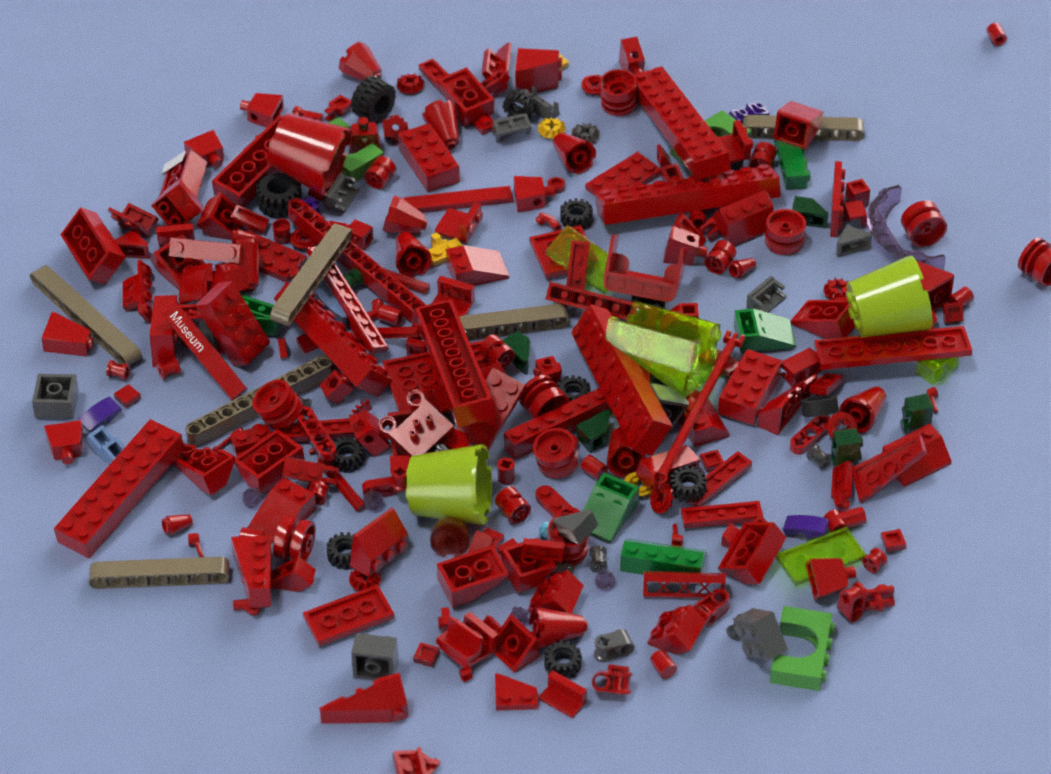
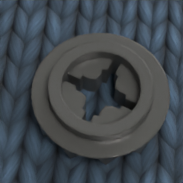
[571,122,600,143]

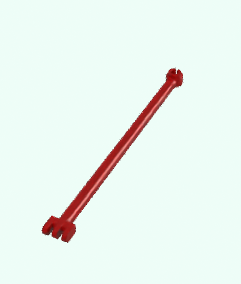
[651,330,746,489]

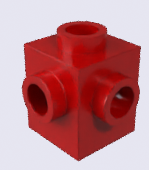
[382,115,408,141]
[533,356,562,384]

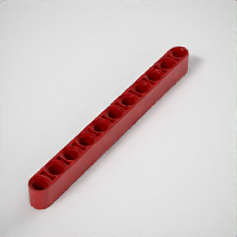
[288,198,426,324]

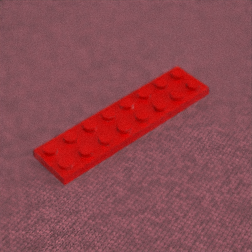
[814,326,973,370]

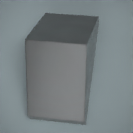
[836,225,872,257]
[553,509,598,544]

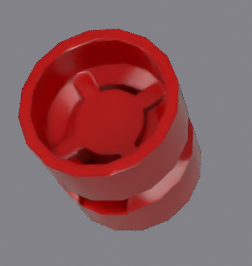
[749,142,777,168]
[364,156,396,189]
[704,240,737,275]
[479,334,515,369]
[495,486,531,524]

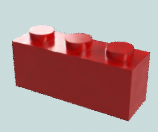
[636,445,701,490]

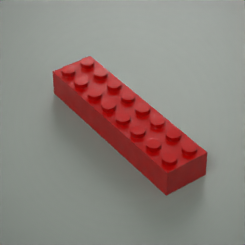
[273,281,392,397]
[53,419,185,559]

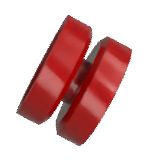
[900,200,948,247]
[765,209,806,255]
[252,379,303,429]
[533,428,580,479]
[273,515,316,561]

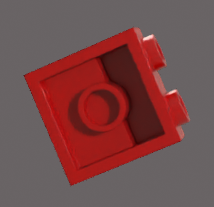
[230,423,271,457]

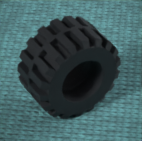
[350,76,396,124]
[256,172,302,219]

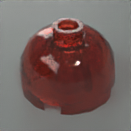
[430,517,470,558]

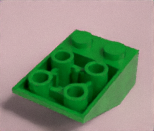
[734,309,796,353]
[583,473,639,543]

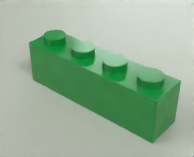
[774,139,810,190]

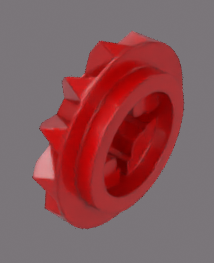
[396,73,424,94]
[581,75,602,96]
[290,229,318,251]
[823,278,849,300]
[826,412,857,438]
[650,484,675,514]
[349,570,381,591]

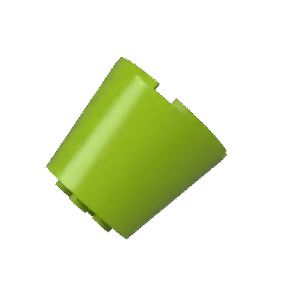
[846,255,933,337]
[406,445,492,525]

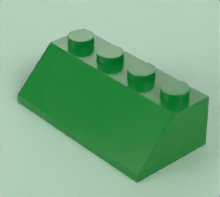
[620,538,707,575]

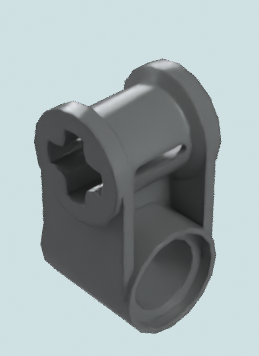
[594,629,635,662]

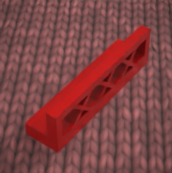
[643,571,726,598]

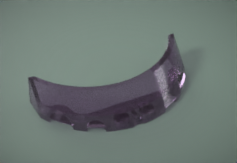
[867,185,946,270]

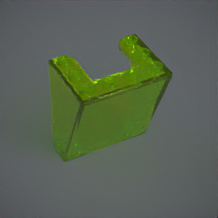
[605,301,722,397]

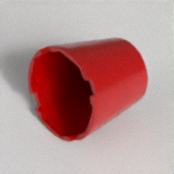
[267,113,352,197]

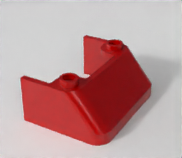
[603,234,688,302]

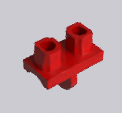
[864,584,895,612]

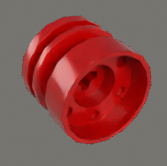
[600,69,637,116]
[1017,237,1051,287]
[519,375,570,419]
[547,512,590,567]

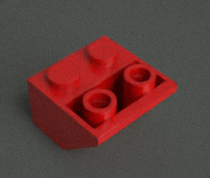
[151,179,203,226]
[527,570,584,614]
[647,605,706,655]

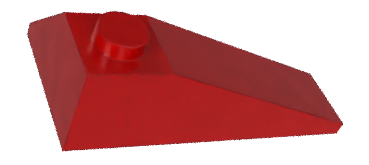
[172,443,236,495]

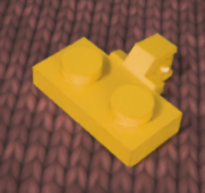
[428,232,462,267]

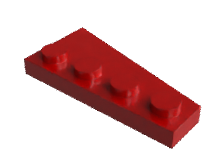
[852,434,927,503]

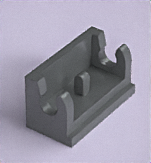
[524,86,560,119]
[492,113,532,142]
[325,173,359,213]
[746,276,786,313]

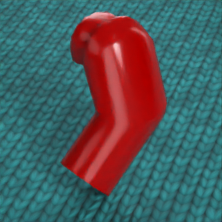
[535,212,562,231]
[367,298,384,320]
[233,599,261,615]

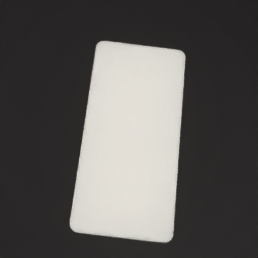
[161,151,185,174]

